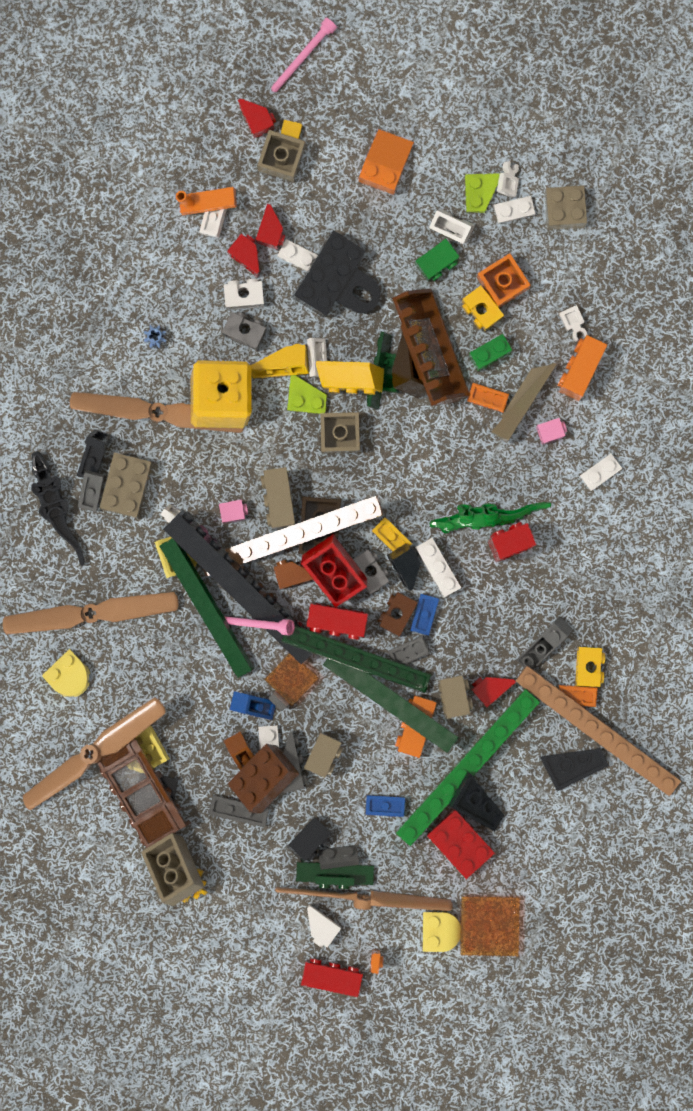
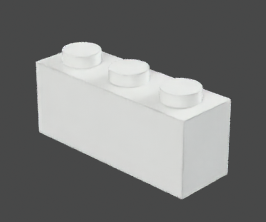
[415,538,461,598]

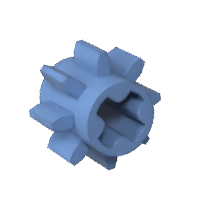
[144,325,167,349]

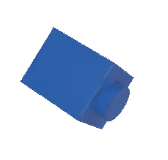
[229,691,275,720]

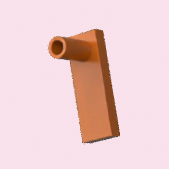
[175,187,237,216]

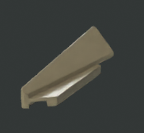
[491,363,557,443]

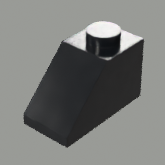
[387,543,421,591]

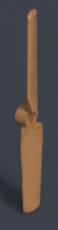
[69,392,245,433]
[3,592,179,634]
[23,698,166,810]
[275,887,453,911]

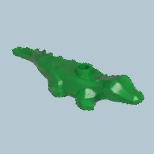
[429,502,551,534]

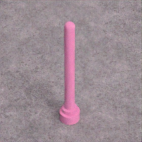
[271,18,337,92]
[224,616,294,635]

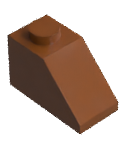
[273,560,313,590]
[224,731,254,770]

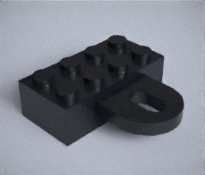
[291,230,380,317]

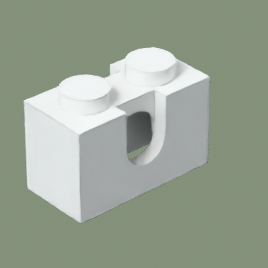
[429,209,475,244]
[224,279,264,310]

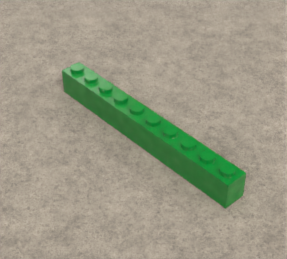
[395,689,540,846]

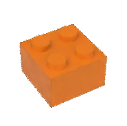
[476,253,531,308]

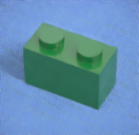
[415,239,460,282]
[468,334,512,372]

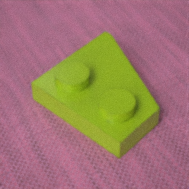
[465,173,500,213]
[287,375,327,414]

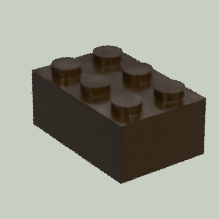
[298,497,341,556]

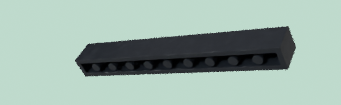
[163,509,313,664]

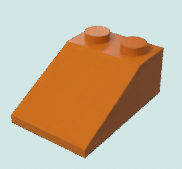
[359,129,414,195]

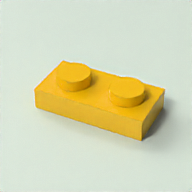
[372,517,412,552]

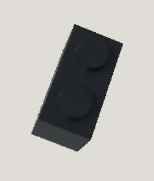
[286,817,331,862]

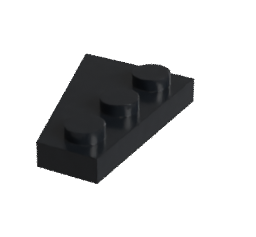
[539,748,609,791]
[448,772,504,832]

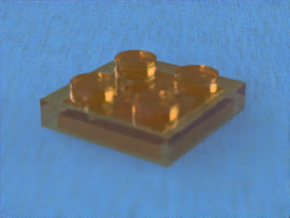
[264,653,319,706]

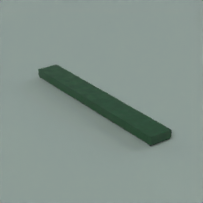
[159,539,255,678]
[281,625,431,693]
[323,659,459,753]

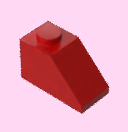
[238,99,276,138]
[256,204,286,250]
[227,234,260,278]
[471,677,516,707]

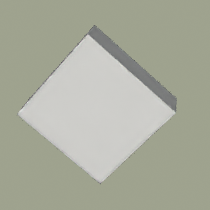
[269,690,290,711]

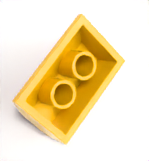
[316,361,384,395]

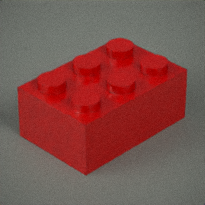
[488,522,536,563]
[301,534,367,608]
[306,602,368,640]
[426,809,495,879]

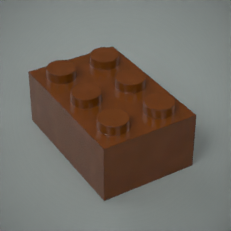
[228,744,300,814]

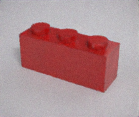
[301,958,363,997]

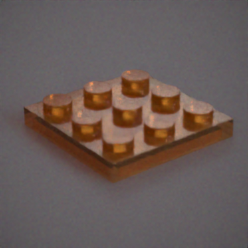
[460,896,520,956]

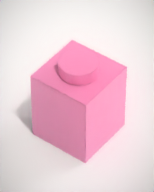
[536,418,567,445]
[219,500,248,524]

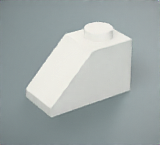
[307,904,341,948]

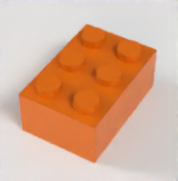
[557,335,607,401]

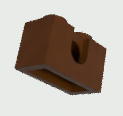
[378,592,418,637]

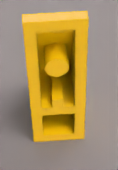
[251,344,309,379]

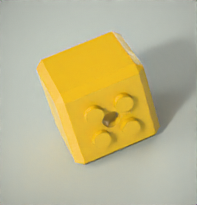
[191,360,252,428]

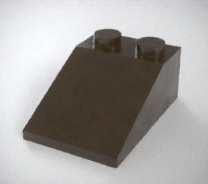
[392,332,434,398]

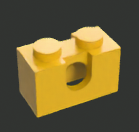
[462,285,504,332]
[575,647,605,687]

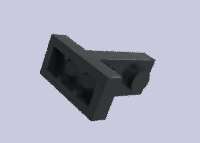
[76,429,113,478]

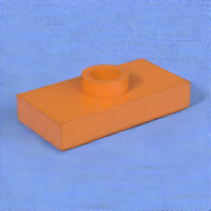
[467,383,509,413]
[558,685,597,707]
[370,949,384,974]

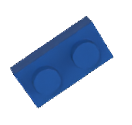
[410,594,439,636]
[365,795,405,817]

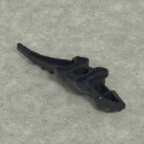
[31,451,85,566]

